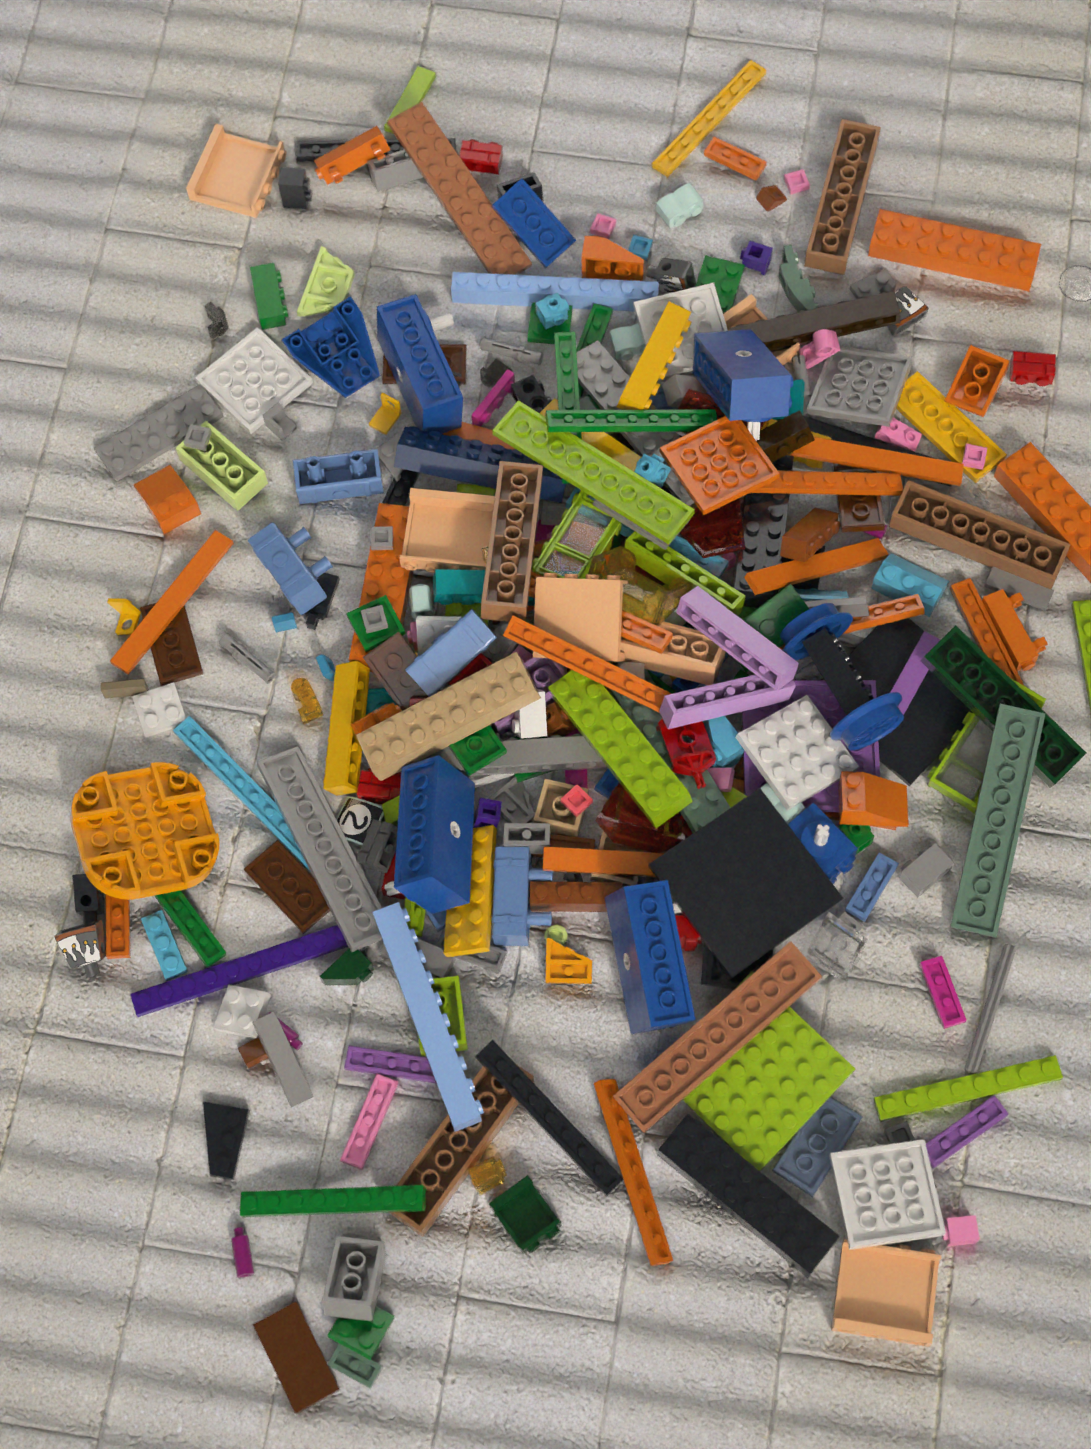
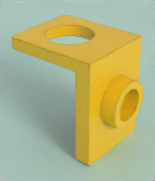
[369,392,401,435]
[107,598,141,635]

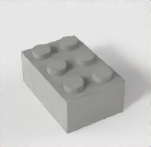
[322,1236,386,1321]

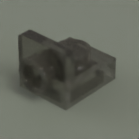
[480,359,512,388]

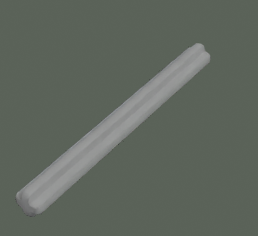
[964,944,1016,1074]

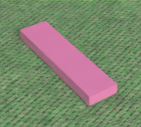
[340,1073,399,1170]

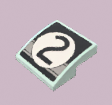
[336,796,385,848]

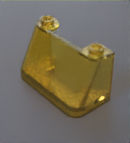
[588,546,693,627]

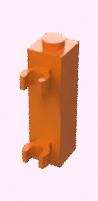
[314,126,391,185]
[982,589,1048,671]

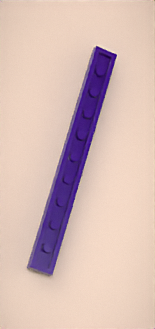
[130,925,349,1017]

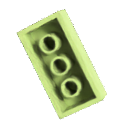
[175,421,268,511]

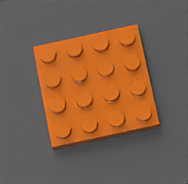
[660,416,780,515]

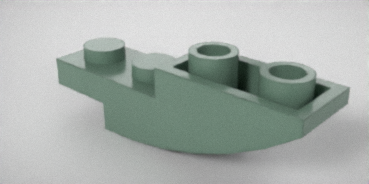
[778,244,819,312]

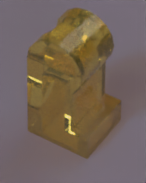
[291,678,324,724]

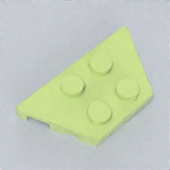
[297,246,355,317]

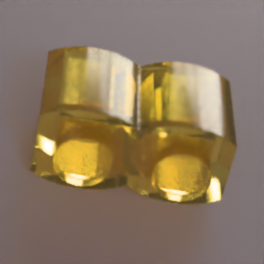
[467,1156,507,1196]

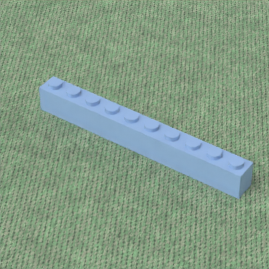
[451,272,659,312]
[373,902,484,1132]

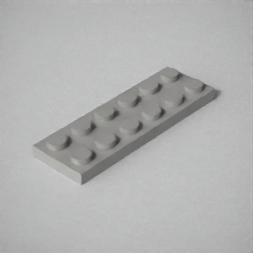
[94,384,224,482]

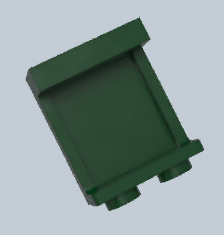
[489,1175,562,1254]

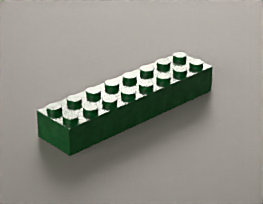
[921,625,1087,788]

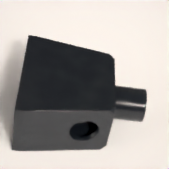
[72,874,104,924]

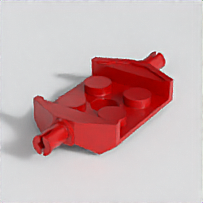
[656,718,716,789]

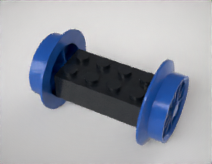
[780,603,904,751]

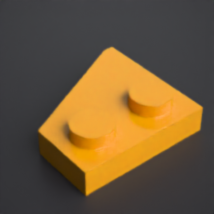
[545,938,592,984]

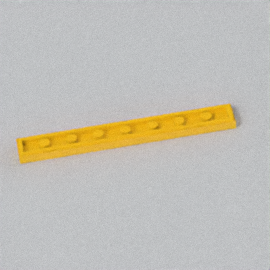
[652,60,766,178]

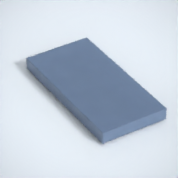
[772,1097,862,1197]

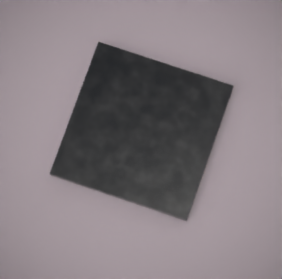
[848,618,973,787]
[648,788,843,978]

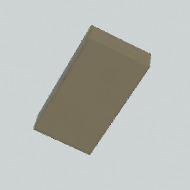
[101,679,149,698]

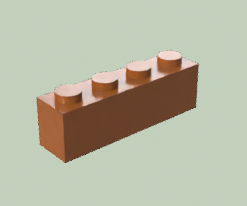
[780,508,840,562]
[530,881,622,912]

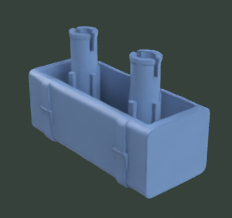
[293,449,384,504]
[248,522,333,615]
[405,609,497,697]
[491,847,553,946]

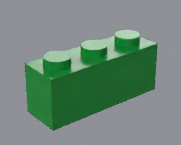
[250,263,289,330]

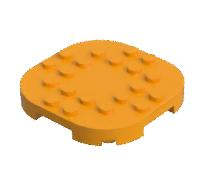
[70,762,220,900]

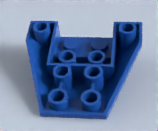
[281,296,380,398]

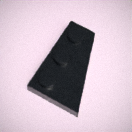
[203,1102,250,1180]

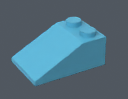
[703,716,745,768]

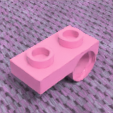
[799,329,840,369]
[875,417,922,452]

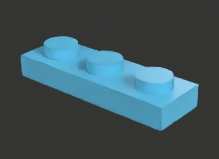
[141,910,188,981]

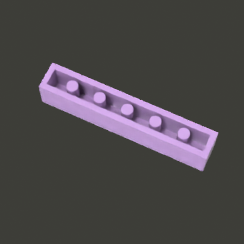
[676,586,799,691]
[659,675,796,729]

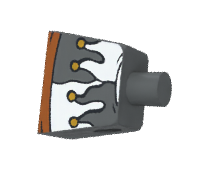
[646,258,696,294]
[880,283,929,337]
[54,919,106,977]

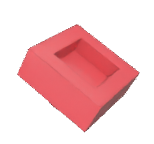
[561,784,593,817]

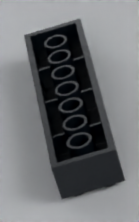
[734,455,794,608]
[657,1114,840,1278]

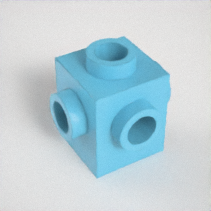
[536,292,569,329]
[634,453,671,488]

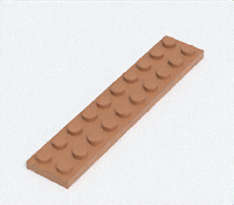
[388,102,532,275]
[613,941,823,1133]

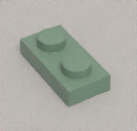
[327,1344,383,1389]

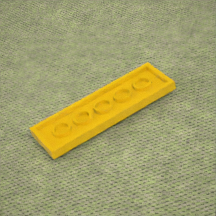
[896,371,1007,484]
[443,825,497,957]

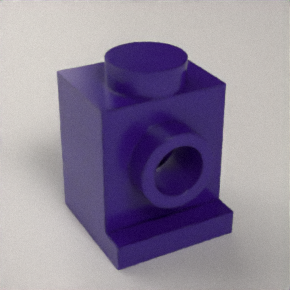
[740,241,773,276]
[473,797,502,829]

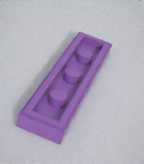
[890,631,940,715]
[344,1045,437,1084]
[926,1095,1009,1169]

